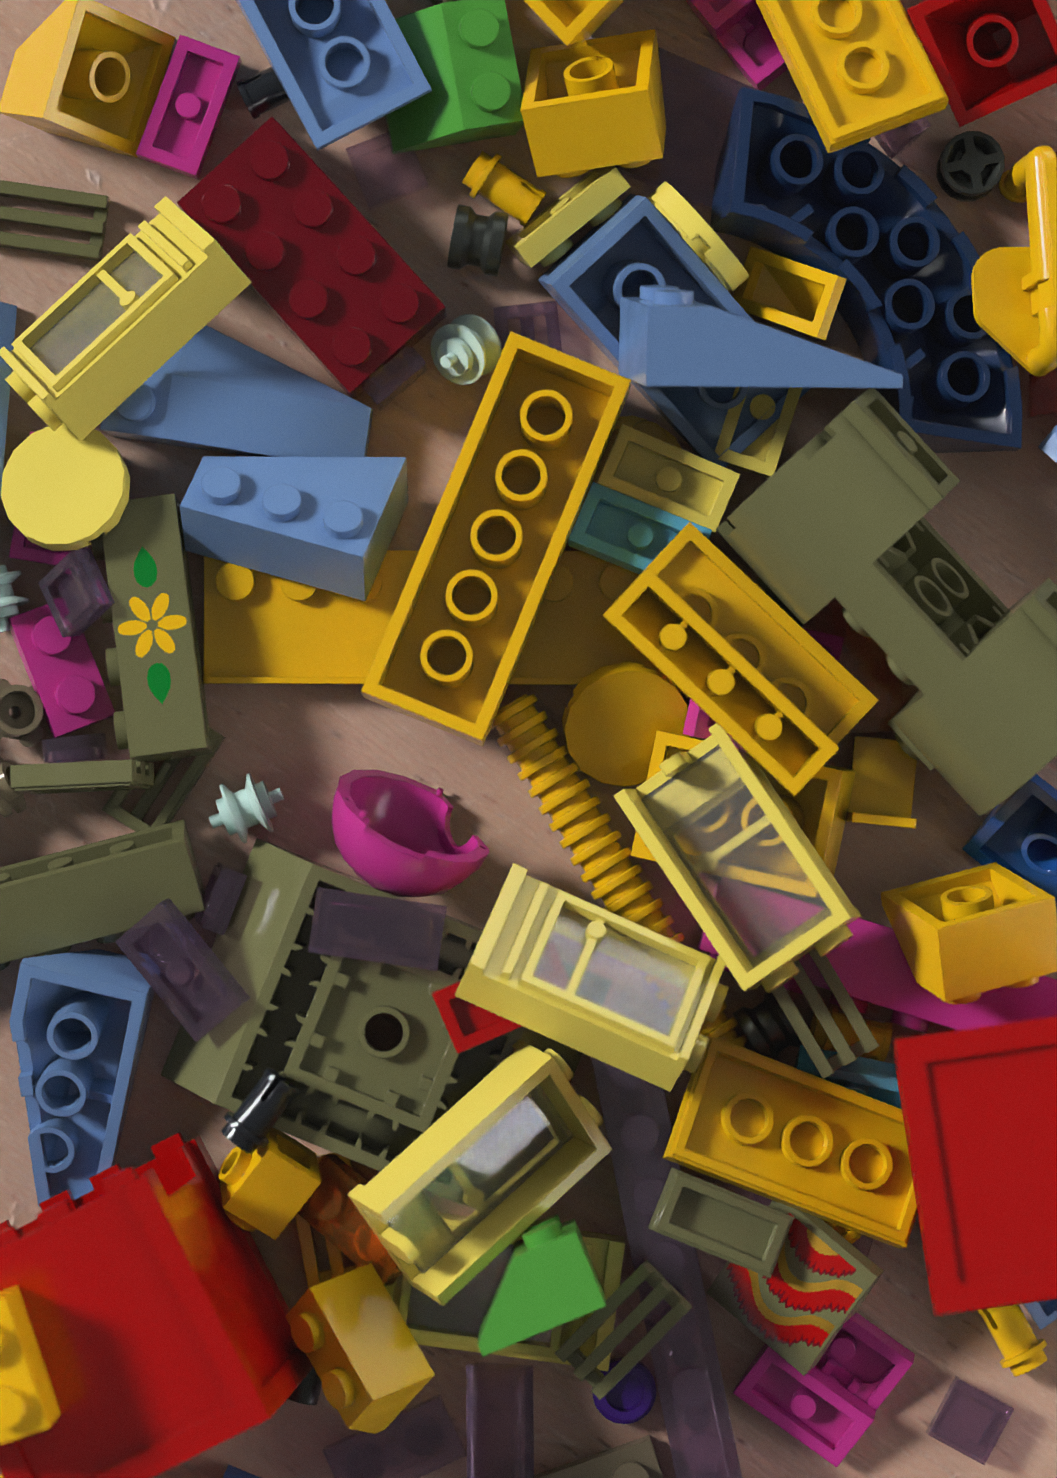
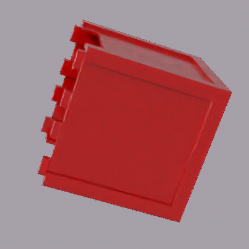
[894,1016,1057,1316]
[0,1132,313,1478]

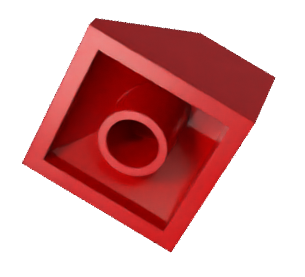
[907,0,1057,127]

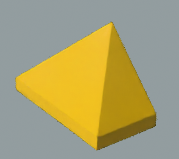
[733,246,847,340]

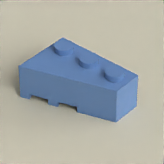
[180,456,408,601]

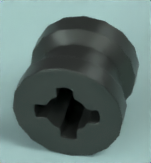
[936,131,1005,201]
[447,204,509,276]
[732,992,803,1061]

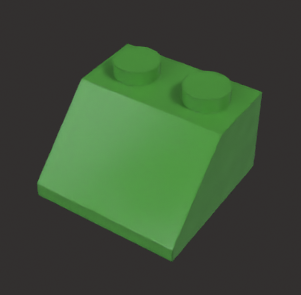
[385,0,524,154]
[478,1214,606,1356]

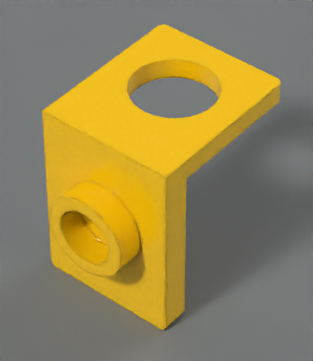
[846,736,917,828]

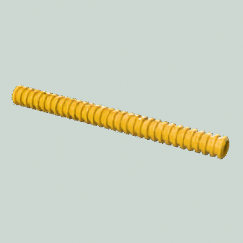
[490,694,862,1244]

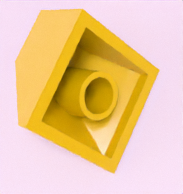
[0,0,176,158]

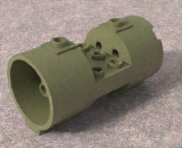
[716,388,1057,816]

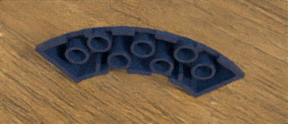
[710,86,1022,453]

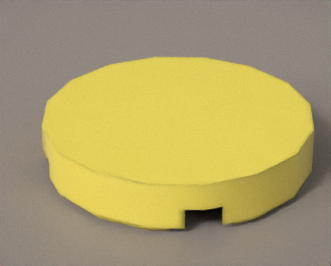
[649,181,749,292]
[1,424,130,551]

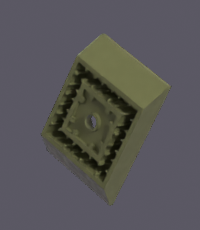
[160,838,611,1206]

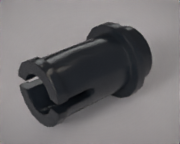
[236,67,290,119]
[221,1067,301,1154]

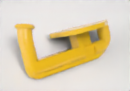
[971,145,1057,376]

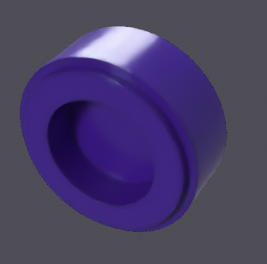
[592,1357,656,1424]

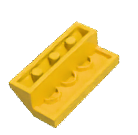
[603,522,878,796]

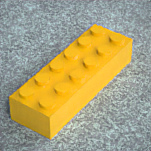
[361,332,631,747]

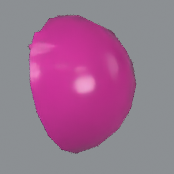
[332,770,489,897]

